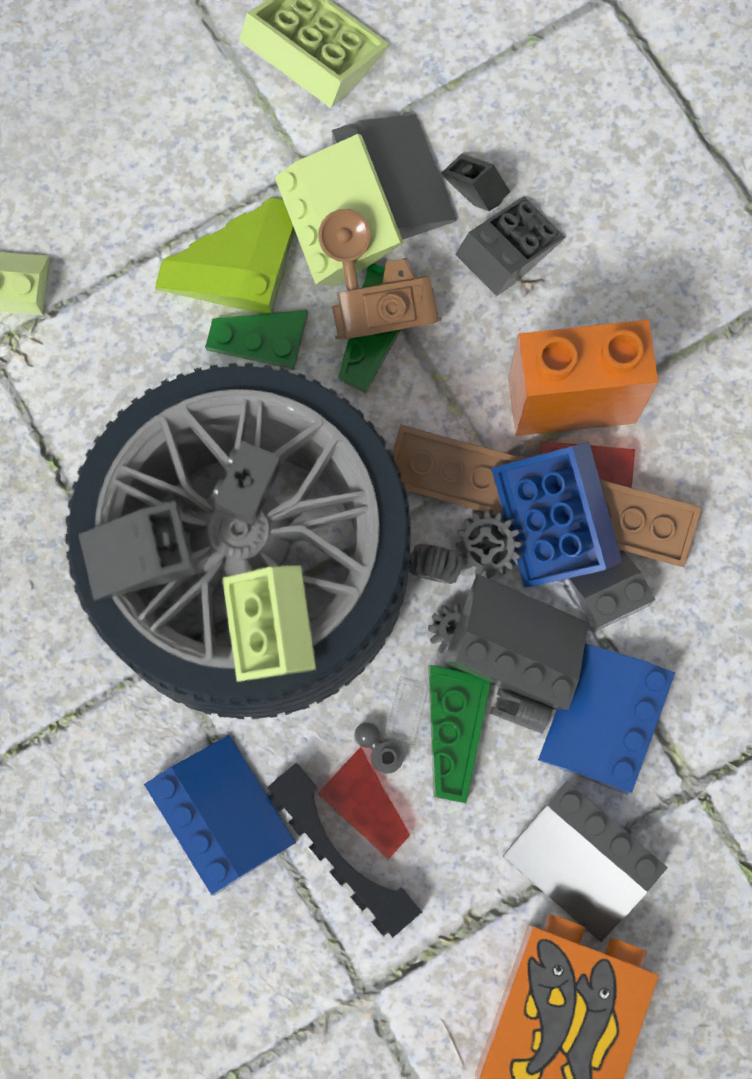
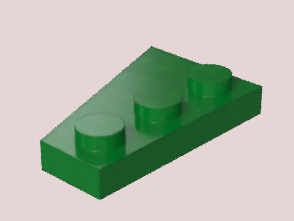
[205,310,308,370]

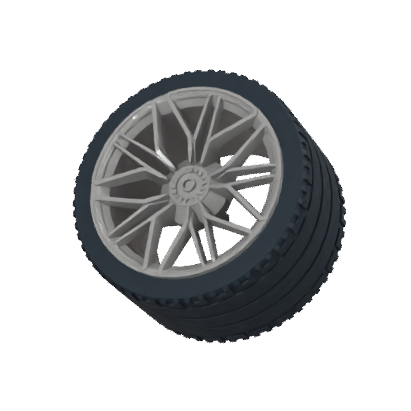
[65,363,411,720]

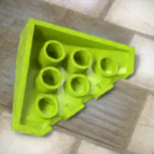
[154,197,295,314]

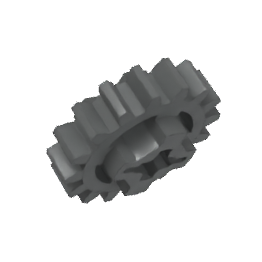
[455,509,525,578]

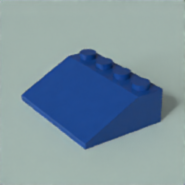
[491,441,622,588]
[538,644,675,795]
[144,735,296,895]

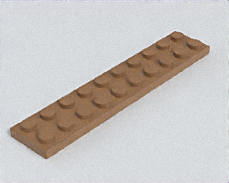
[392,424,702,567]

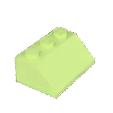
[0,252,50,315]
[223,565,316,681]

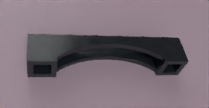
[267,762,422,938]

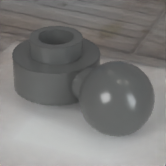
[354,722,403,774]

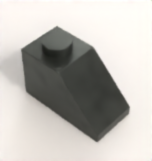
[441,154,510,212]

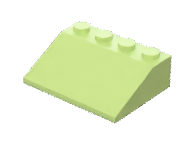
[239,0,389,108]
[275,134,404,286]

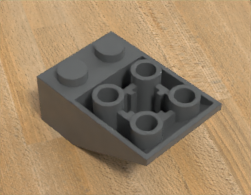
[455,196,565,296]
[79,501,196,601]

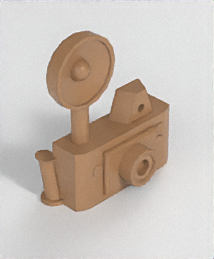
[318,209,442,339]

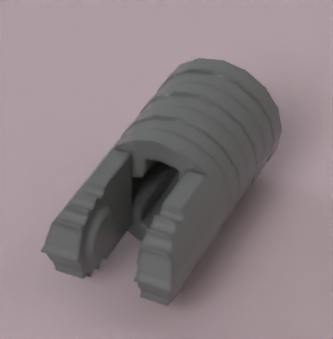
[489,687,553,734]

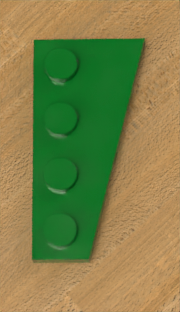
[338,263,401,394]
[428,665,490,804]

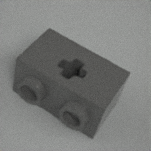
[212,441,282,526]

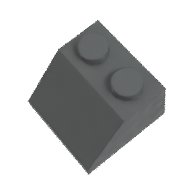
[567,550,655,632]

